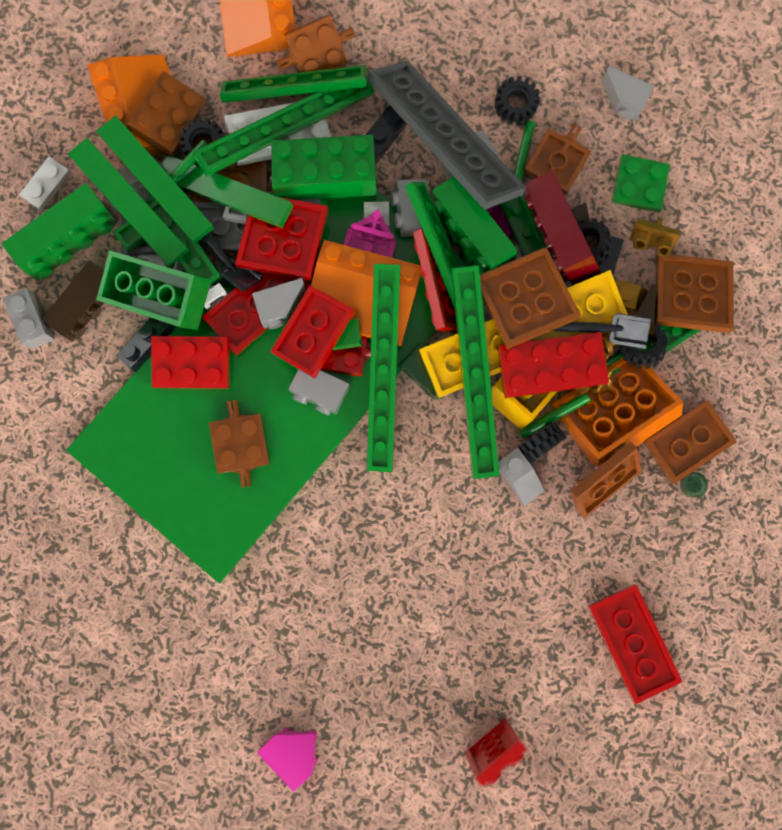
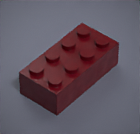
[524,170,601,285]

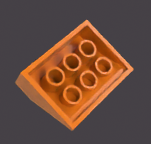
[220,0,296,57]
[87,54,181,163]
[311,240,421,346]
[552,357,683,467]

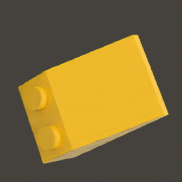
[491,377,557,430]

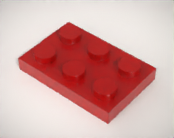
[270,285,355,379]
[151,336,230,389]

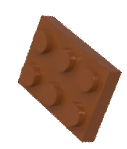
[126,71,206,157]
[643,400,737,484]
[570,442,642,519]

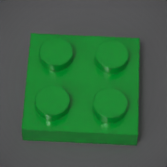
[612,154,670,213]

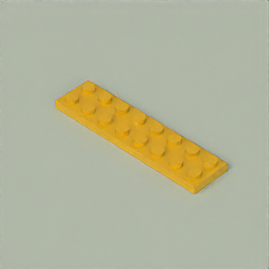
[418,270,628,398]

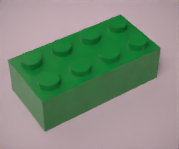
[271,135,377,200]
[432,176,517,275]
[1,183,118,281]
[96,250,211,330]

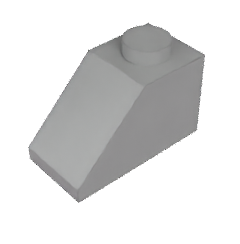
[602,66,654,121]
[252,278,306,329]
[498,448,544,506]

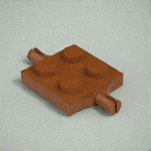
[276,14,356,72]
[524,124,591,196]
[209,400,269,488]

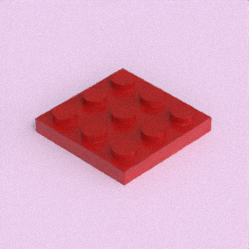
[235,197,328,281]

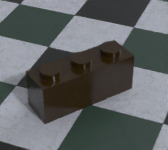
[41,260,104,342]

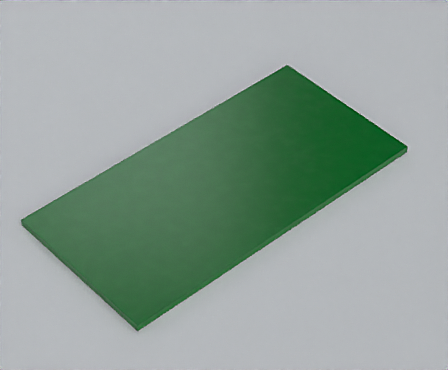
[66,189,471,584]

